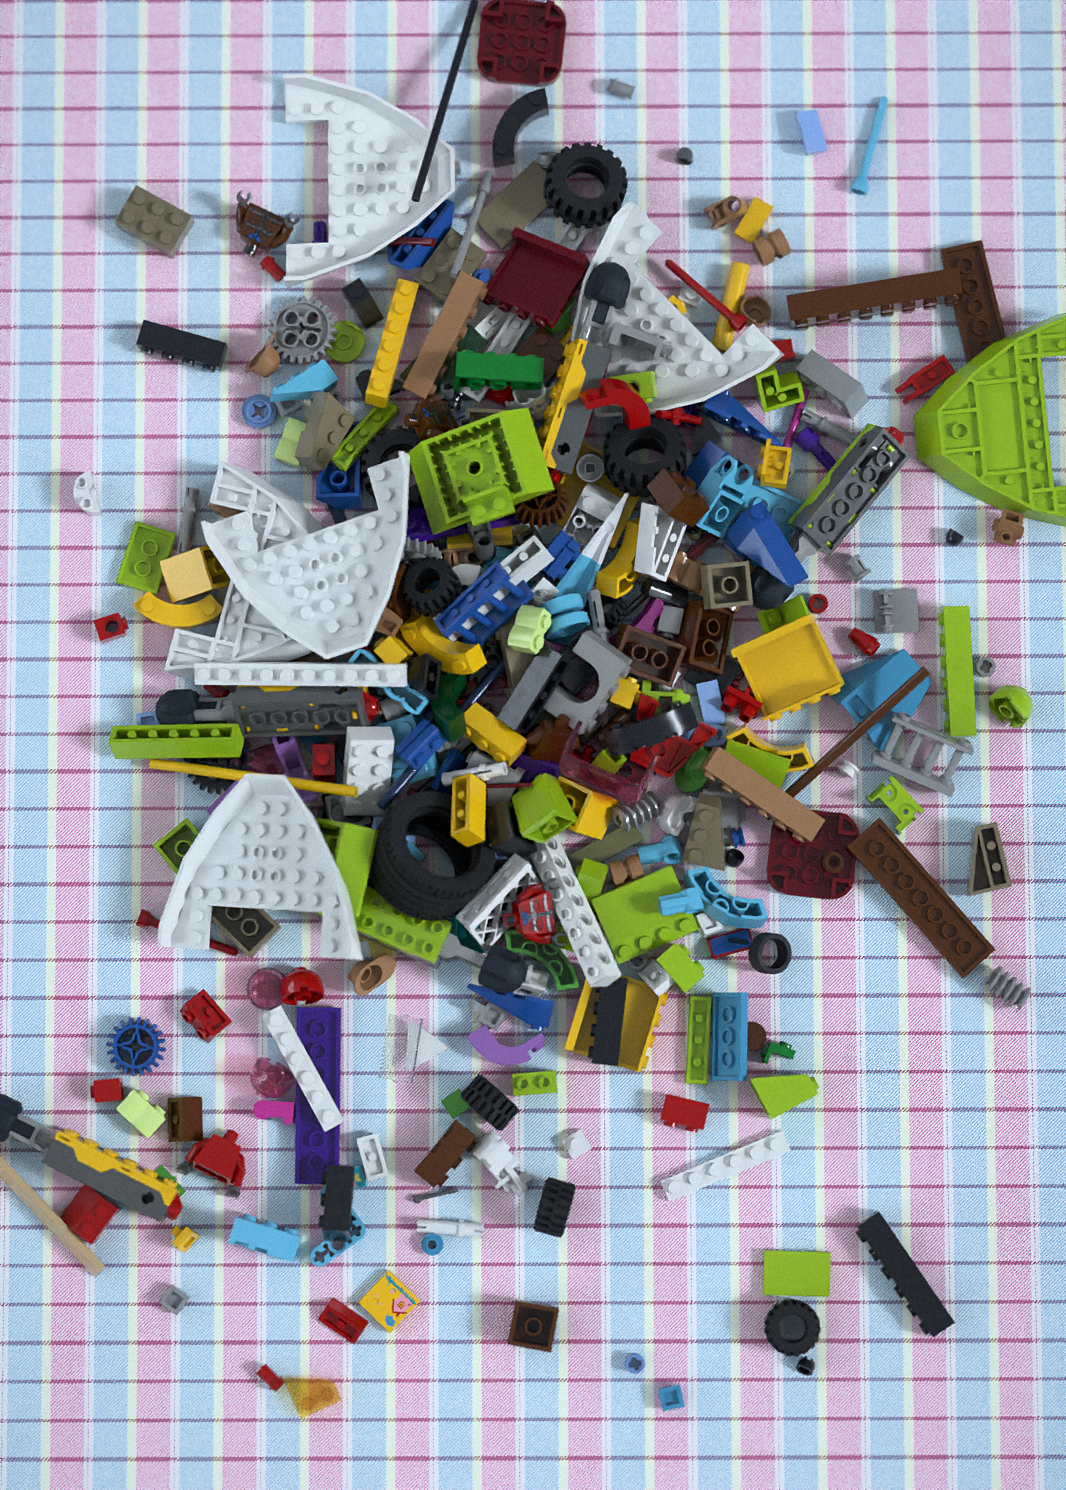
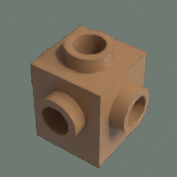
[992,508,1025,547]

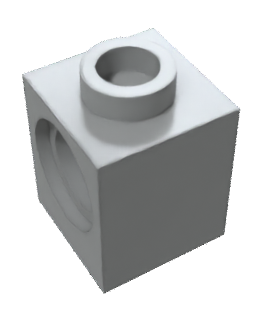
[657,605,684,639]

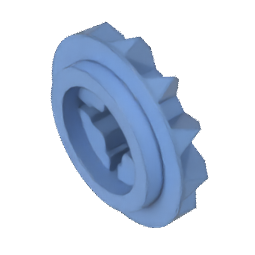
[242,394,276,429]

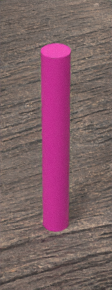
[782,388,810,448]

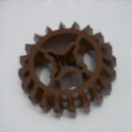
[512,482,568,529]

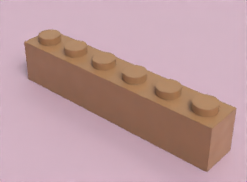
[403,271,488,399]
[700,747,825,843]

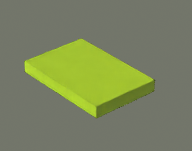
[116,521,177,596]
[725,739,791,789]
[763,1250,831,1297]

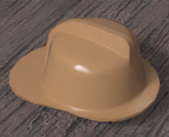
[244,333,280,378]
[347,955,396,996]

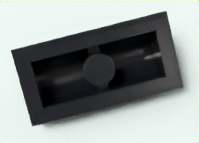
[640,577,689,607]

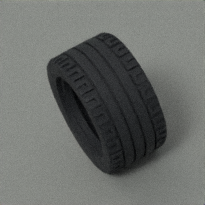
[369,791,496,921]

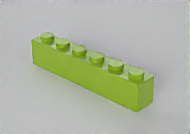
[938,606,977,738]
[108,723,244,759]

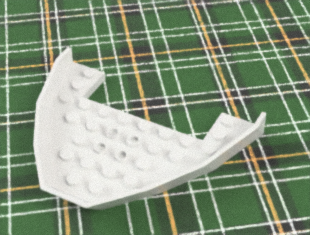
[283,73,455,288]
[571,201,784,417]
[201,451,410,659]
[164,461,324,679]
[157,774,363,960]

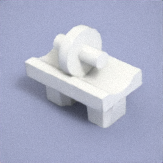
[525,576,559,607]
[516,964,550,996]
[494,1154,533,1196]

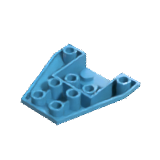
[830,649,933,751]

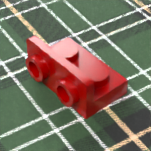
[180,989,232,1043]

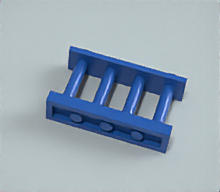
[434,561,535,647]

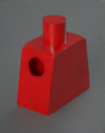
[312,742,337,783]

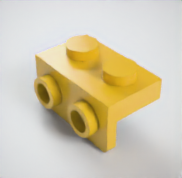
[757,438,792,489]

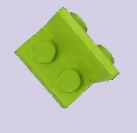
[756,595,809,634]

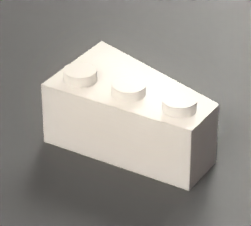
[634,503,687,582]

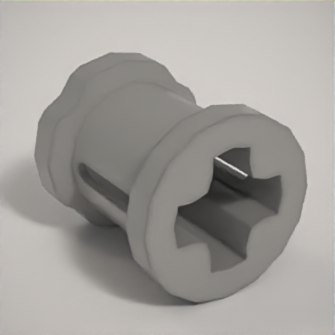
[843,554,871,582]

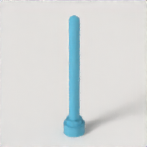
[850,96,888,195]

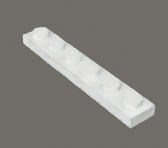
[262,1005,344,1132]
[661,1131,791,1202]

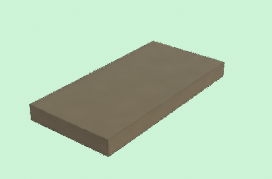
[476,160,548,250]

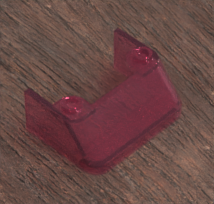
[558,721,660,807]

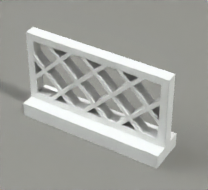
[455,853,541,952]

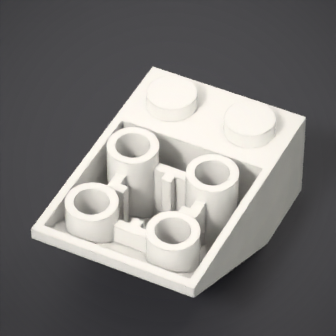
[563,482,627,553]

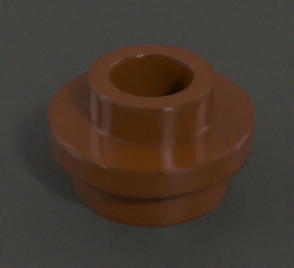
[822,851,844,873]

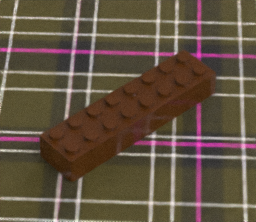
[786,267,963,331]

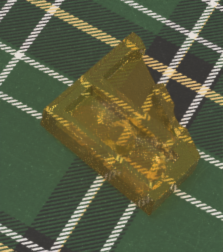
[284,1378,342,1419]

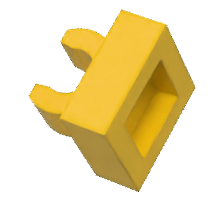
[170,1225,200,1252]

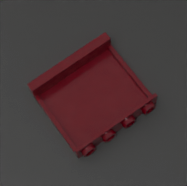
[481,227,590,329]

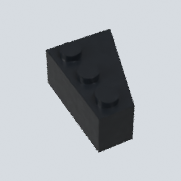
[319,1165,355,1242]

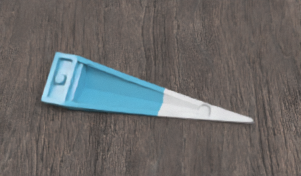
[544,492,629,645]

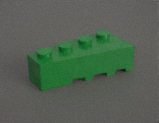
[453,350,544,391]

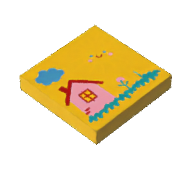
[358,1270,420,1333]

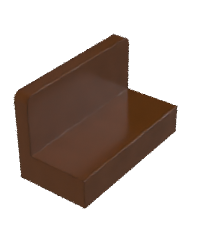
[168,1097,203,1142]

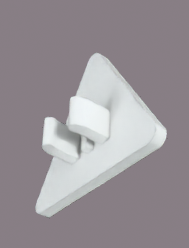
[406,1022,448,1070]

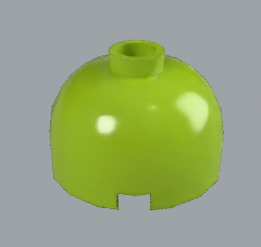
[988,685,1033,728]

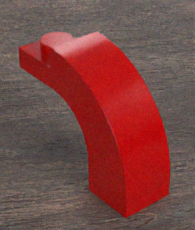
[579,378,651,430]

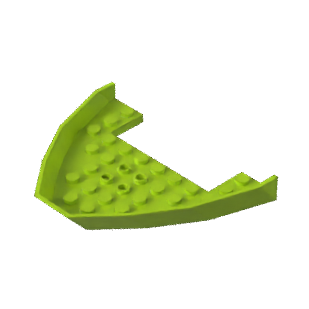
[913,313,1066,527]

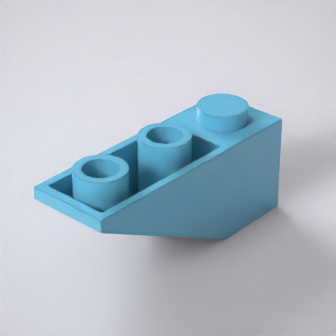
[270,359,339,402]

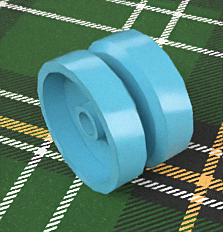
[538,593,590,641]

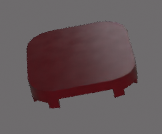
[477,0,566,87]
[766,810,859,900]

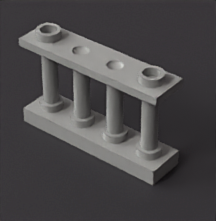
[871,711,974,797]

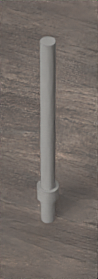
[450,170,493,279]

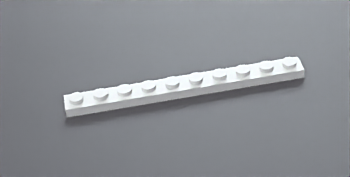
[462,222,590,404]
[194,662,407,687]

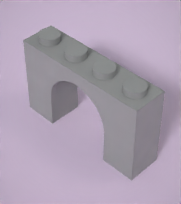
[544,630,633,735]

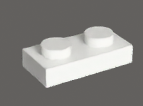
[637,959,675,996]
[356,1133,389,1181]

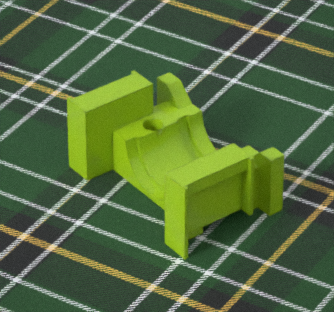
[865,775,924,835]

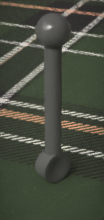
[413,1188,458,1203]

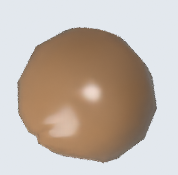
[739,295,771,327]

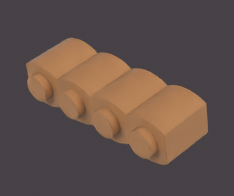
[667,550,740,613]

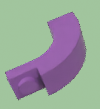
[271,736,317,804]
[467,1025,546,1065]

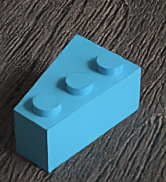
[228,1213,302,1262]

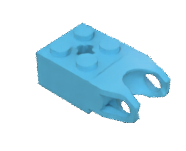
[695,455,755,539]

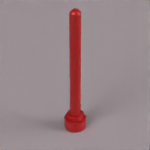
[665,259,748,333]
[136,909,238,956]

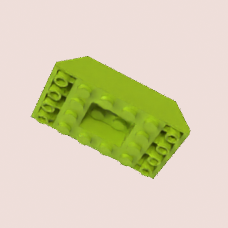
[408,408,555,535]
[314,817,378,917]

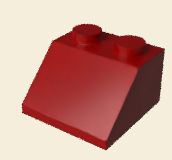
[60,1184,121,1245]

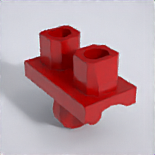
[720,685,763,723]

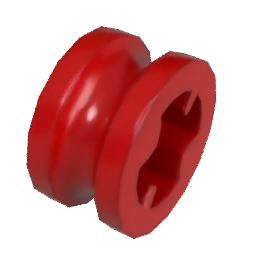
[808,594,828,614]

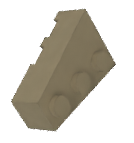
[294,392,355,470]
[682,792,726,871]
[966,822,1012,897]

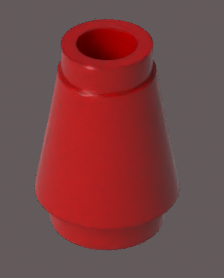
[848,627,881,657]

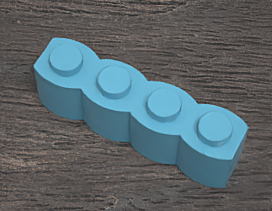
[349,649,430,715]

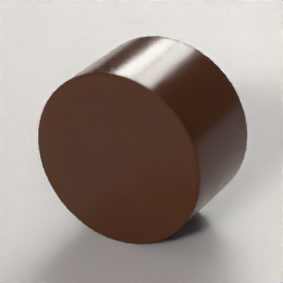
[747,1022,766,1051]

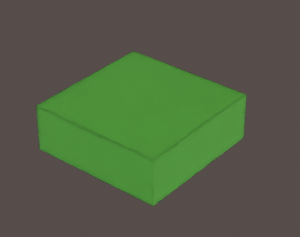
[441,1089,470,1119]

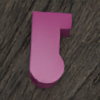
[253,1100,295,1124]

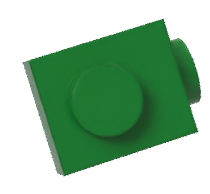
[760,1041,796,1064]

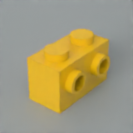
[610,676,642,712]

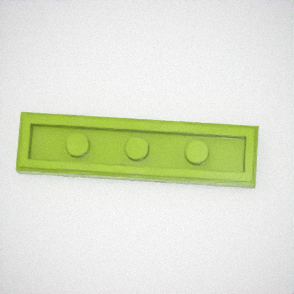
[329,401,400,472]
[685,996,712,1085]

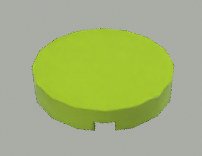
[325,320,365,364]

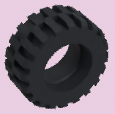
[543,142,628,229]
[603,414,686,498]
[361,426,425,509]

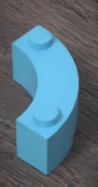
[682,867,768,929]

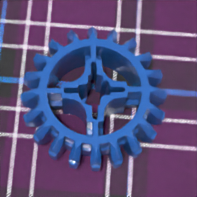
[106,1017,166,1076]

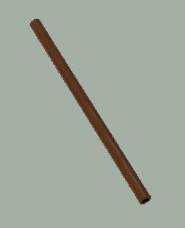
[767,666,930,820]

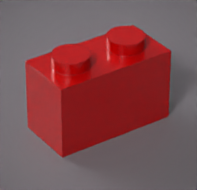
[660,1094,710,1133]

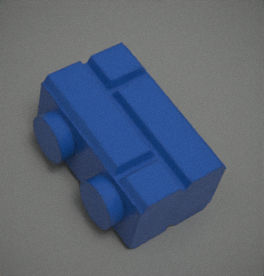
[540,530,581,581]
[394,719,447,771]

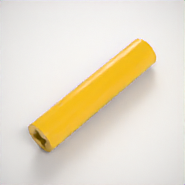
[712,262,750,354]

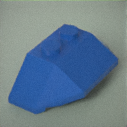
[388,199,455,270]

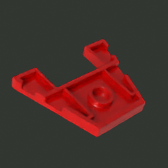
[629,692,718,778]

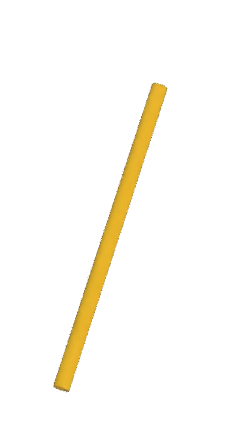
[149,758,359,798]

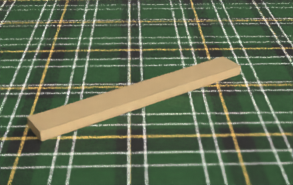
[0,1155,105,1277]

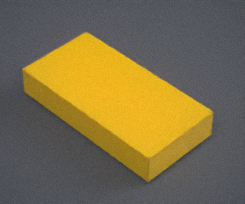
[734,197,774,245]

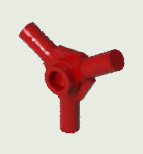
[655,407,702,426]

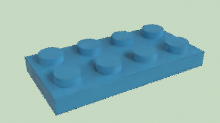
[711,992,748,1081]

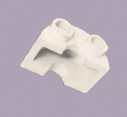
[73,470,103,516]
[655,793,698,836]
[471,1129,514,1176]

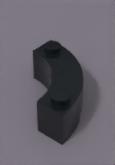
[492,88,549,168]
[603,700,699,757]

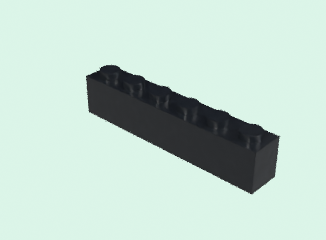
[855,1211,955,1338]

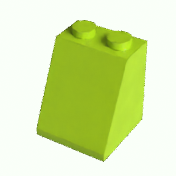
[511,773,578,844]
[748,1074,819,1119]

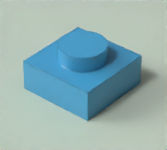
[658,1384,685,1411]

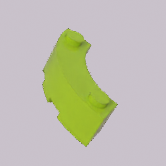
[555,858,609,952]

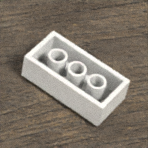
[341,727,395,816]

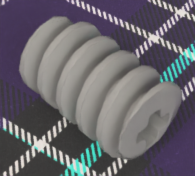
[611,790,659,832]
[981,966,1031,1012]

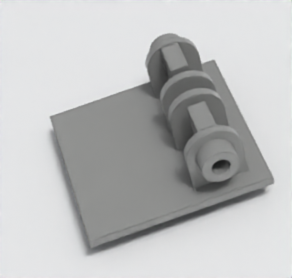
[873,588,920,634]

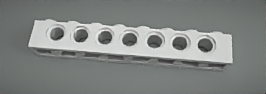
[530,835,622,987]

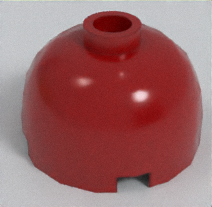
[280,967,324,1006]

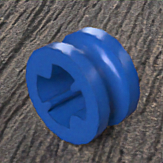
[730,827,745,848]

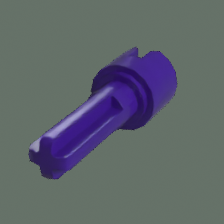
[793,425,837,471]

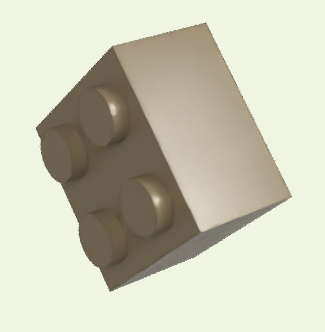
[700,561,753,609]

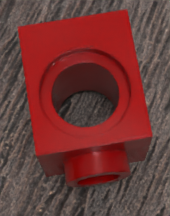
[94,613,129,644]
[90,1078,124,1103]

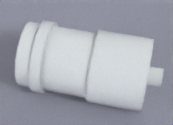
[378,697,409,721]

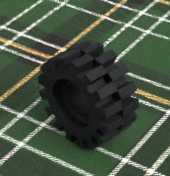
[585,594,627,630]

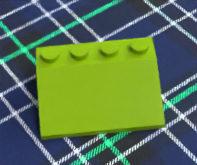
[590,864,699,964]

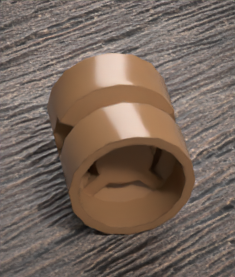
[752,228,791,267]
[608,854,644,888]

